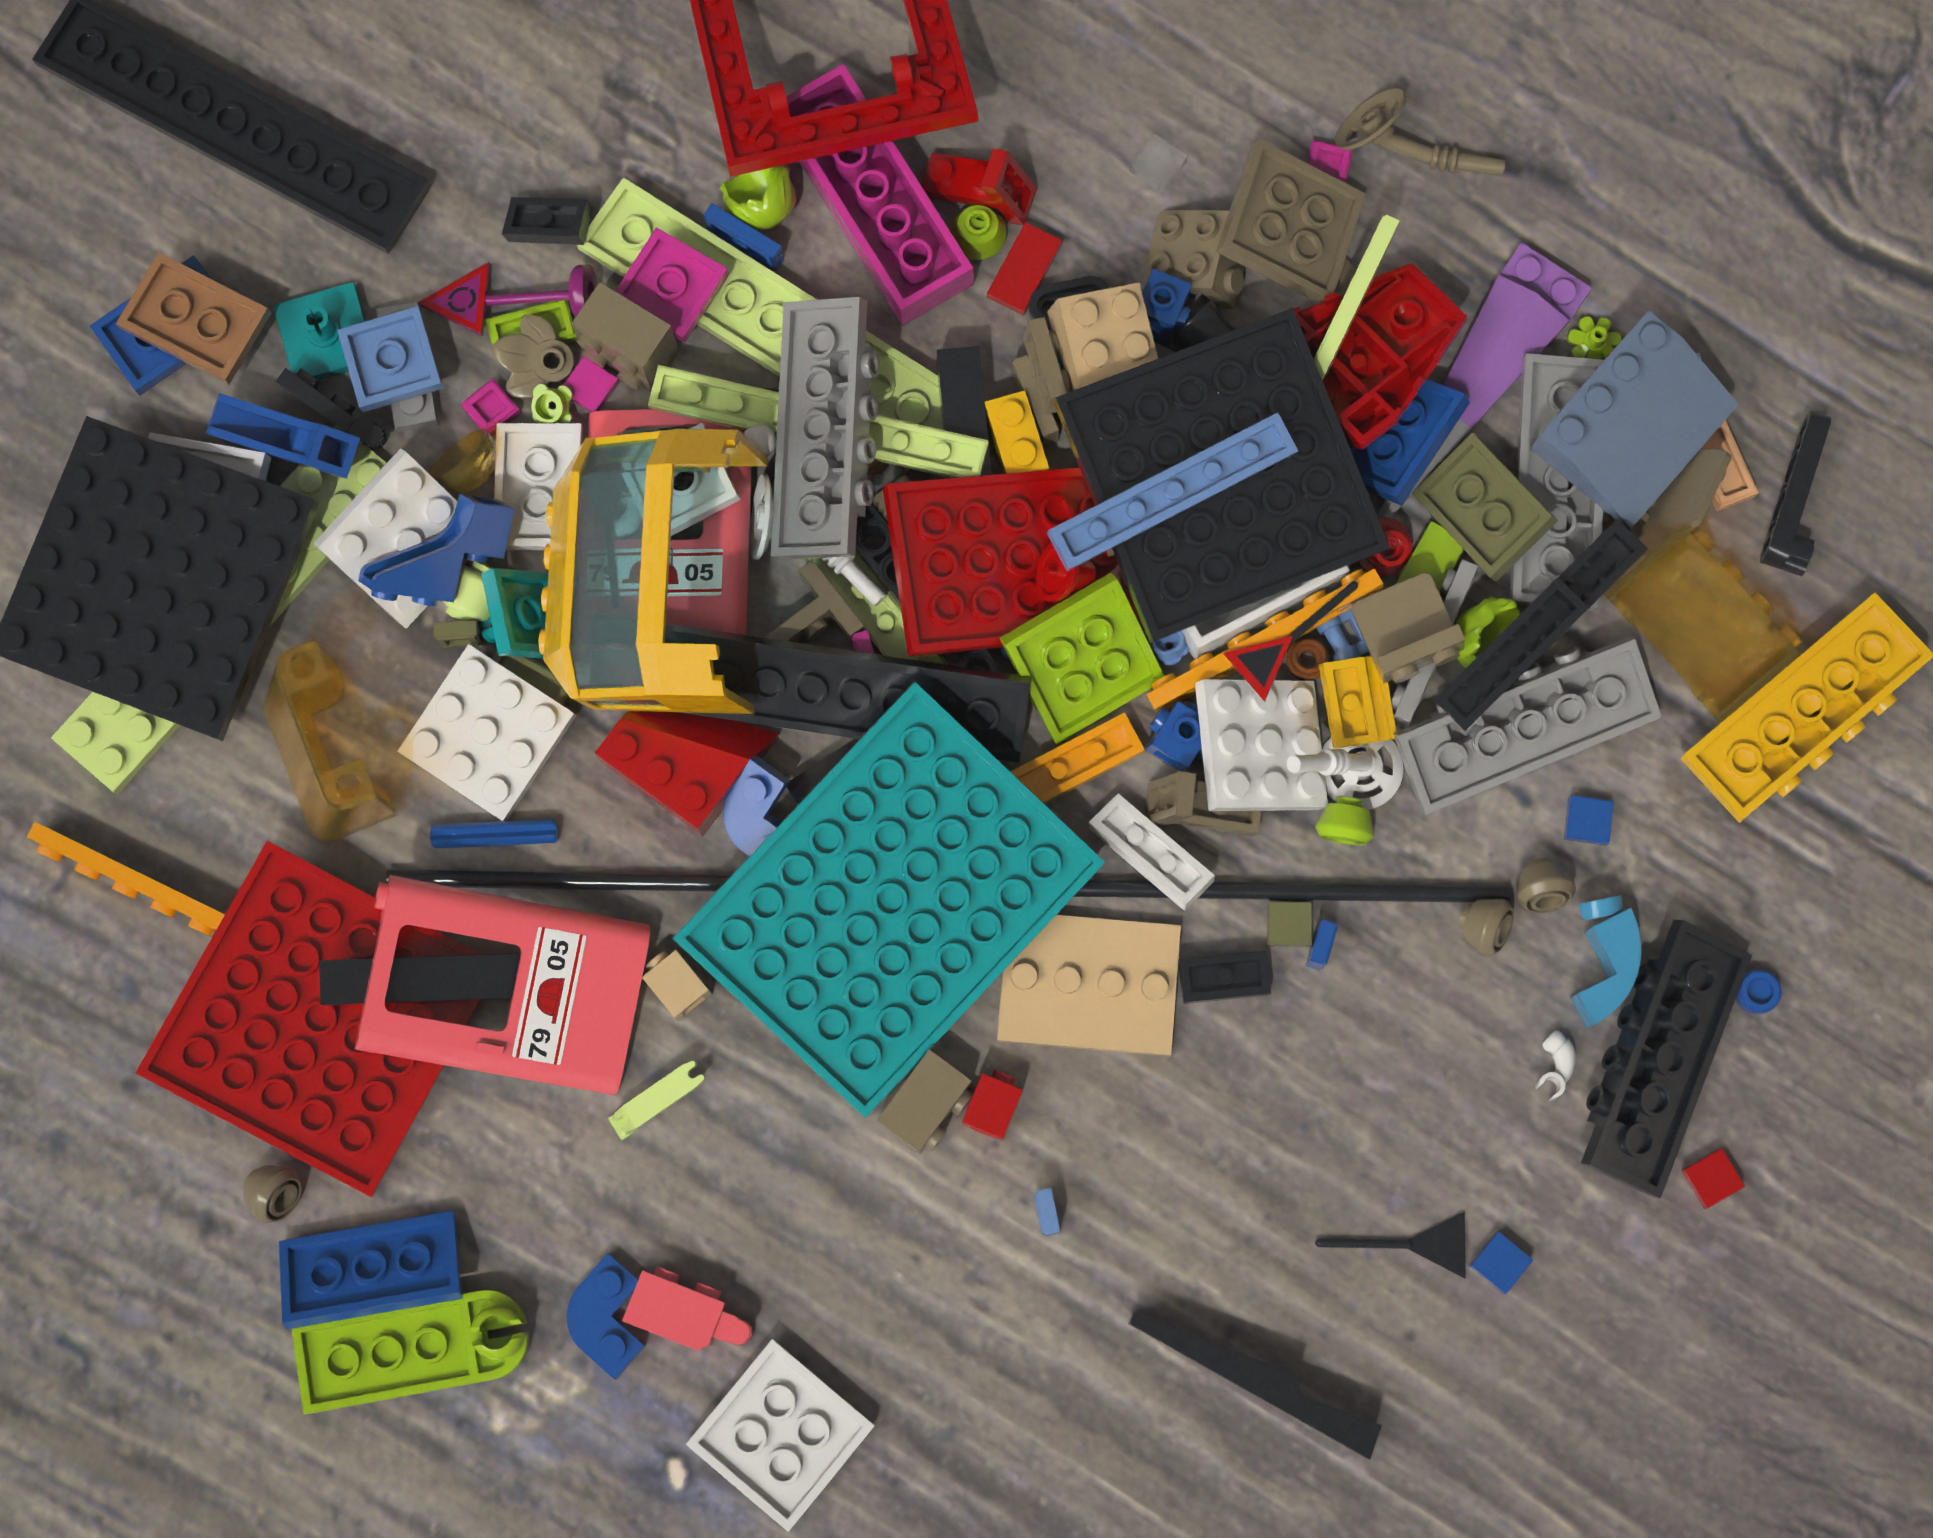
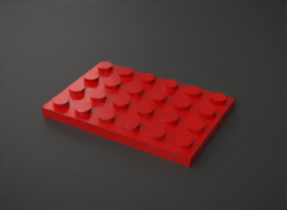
[882,468,1146,657]

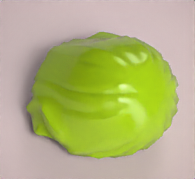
[719,165,796,231]
[1454,596,1521,668]

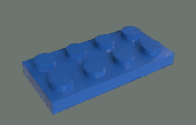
[279,1211,463,1329]

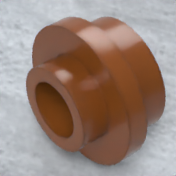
[1286,638,1329,681]

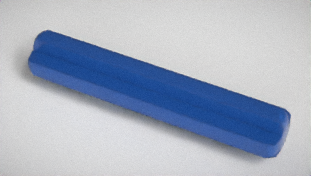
[430,819,559,849]

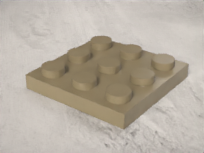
[1216,139,1366,303]

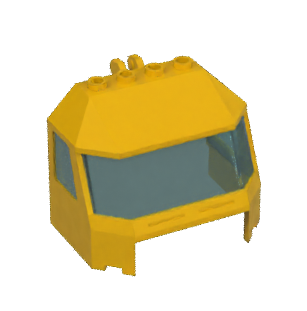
[539,429,768,714]

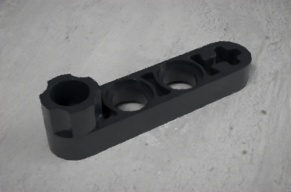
[1760,410,1831,576]

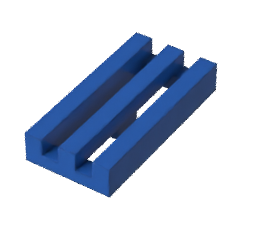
[704,203,784,272]

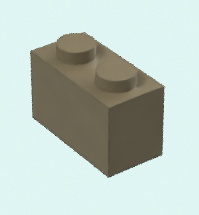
[877,1049,973,1154]

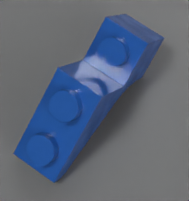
[205,393,360,479]
[358,493,515,606]

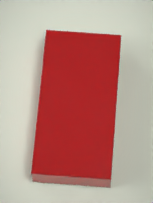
[987,222,1062,316]

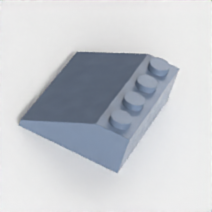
[1530,310,1739,531]

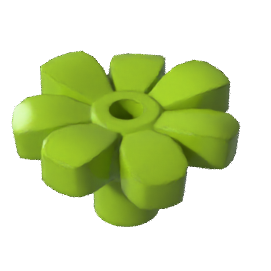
[1567,316,1622,360]

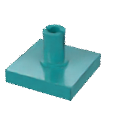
[273,282,366,381]
[480,568,548,658]

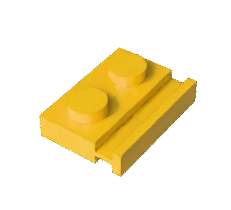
[1319,656,1396,749]

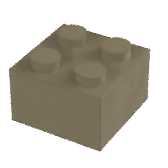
[571,282,679,392]

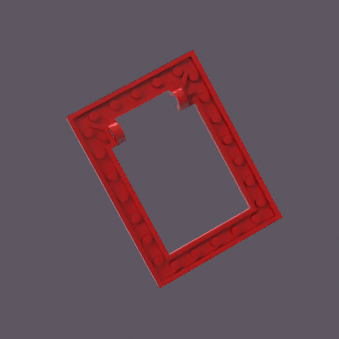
[690,0,979,177]

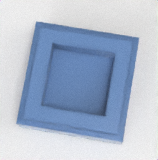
[1034,1188,1060,1236]

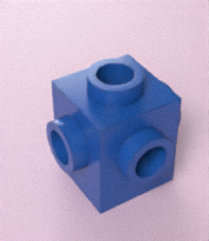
[1141,269,1192,345]
[1145,701,1203,771]

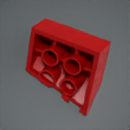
[594,711,780,837]

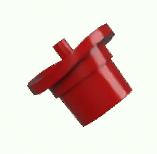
[1358,517,1413,577]
[1036,542,1096,602]

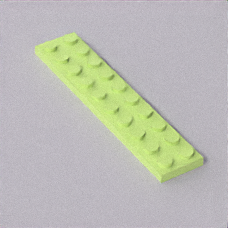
[577,177,943,430]
[51,425,387,795]

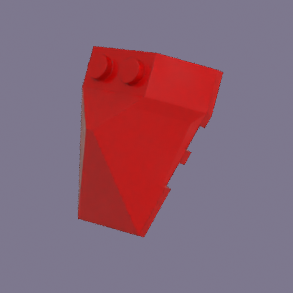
[1293,263,1468,450]

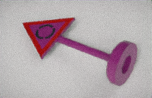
[418,262,598,336]

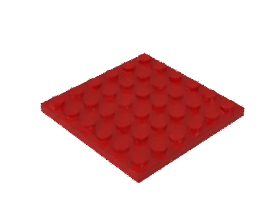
[135,841,482,1197]

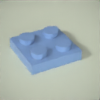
[337,306,444,412]

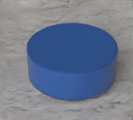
[1736,969,1782,1014]

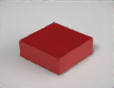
[1681,1148,1745,1209]

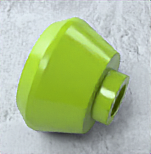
[950,205,1006,260]
[1315,796,1374,846]

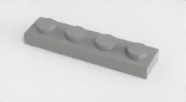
[1391,559,1478,728]

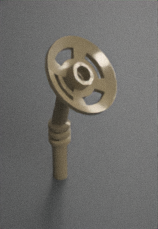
[1335,88,1505,176]

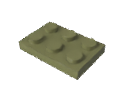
[1412,432,1558,582]

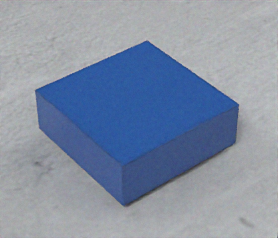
[1564,795,1614,846]
[1306,919,1338,970]
[1469,1231,1533,1295]

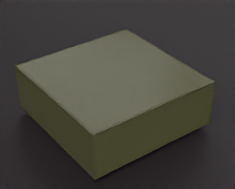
[433,620,483,648]
[1267,902,1312,947]

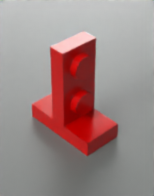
[921,148,1037,225]

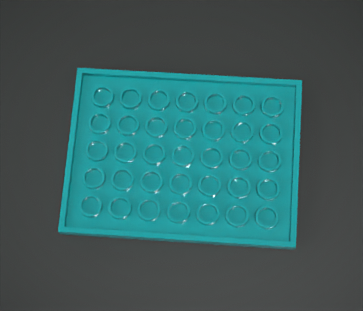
[673,682,1105,1118]

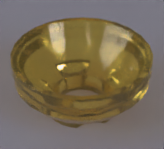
[428,429,496,494]

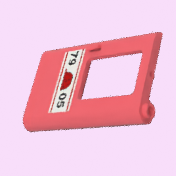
[579,409,752,663]
[355,875,650,1095]

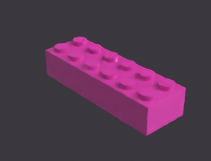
[786,63,974,326]

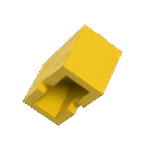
[985,390,1050,474]

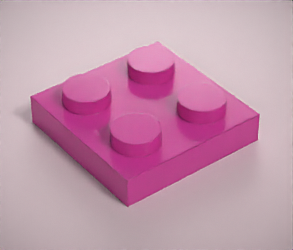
[615,227,729,343]

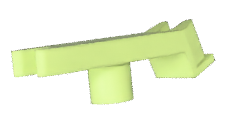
[608,1061,706,1140]

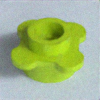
[531,384,573,423]

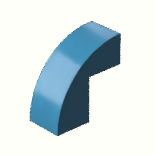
[1571,908,1641,1029]

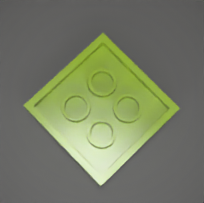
[1000,573,1164,745]

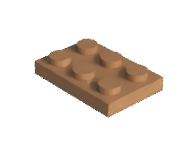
[116,252,271,385]

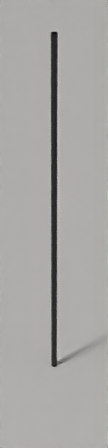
[386,870,1511,903]

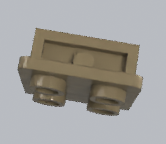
[1142,210,1245,309]
[1637,449,1731,528]
[1352,573,1465,684]

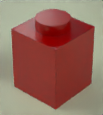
[962,1070,1023,1142]

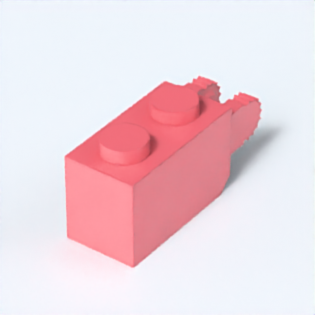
[622,1266,754,1350]

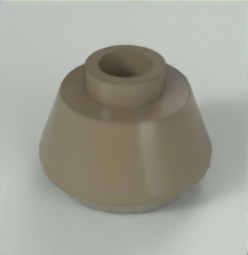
[1516,858,1576,913]
[1459,899,1514,956]
[243,1165,302,1223]

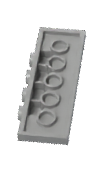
[771,297,880,559]
[1510,353,1609,611]
[1393,636,1662,815]

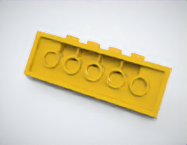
[1680,592,1933,823]

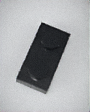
[502,197,593,245]
[1178,950,1271,1004]

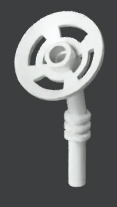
[750,474,887,607]
[1287,737,1403,810]

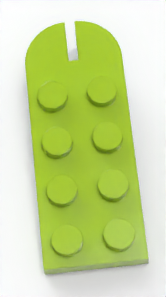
[291,1290,529,1415]

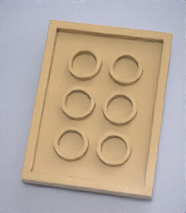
[997,915,1181,1056]

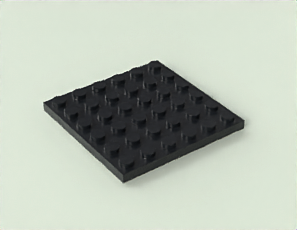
[1053,308,1390,643]
[0,416,320,741]

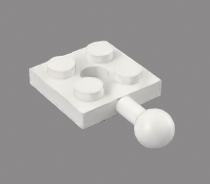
[628,423,776,536]

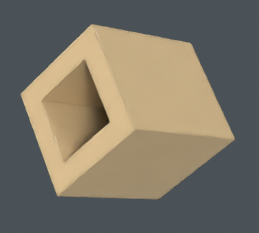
[642,950,712,1022]

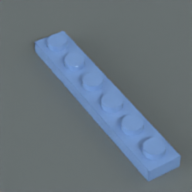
[1046,413,1298,571]

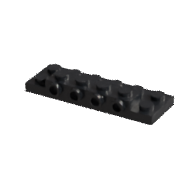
[1581,919,1752,1198]

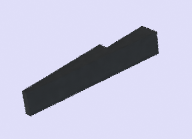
[936,346,992,478]
[1434,519,1648,731]
[319,954,521,1006]
[1128,1313,1382,1460]

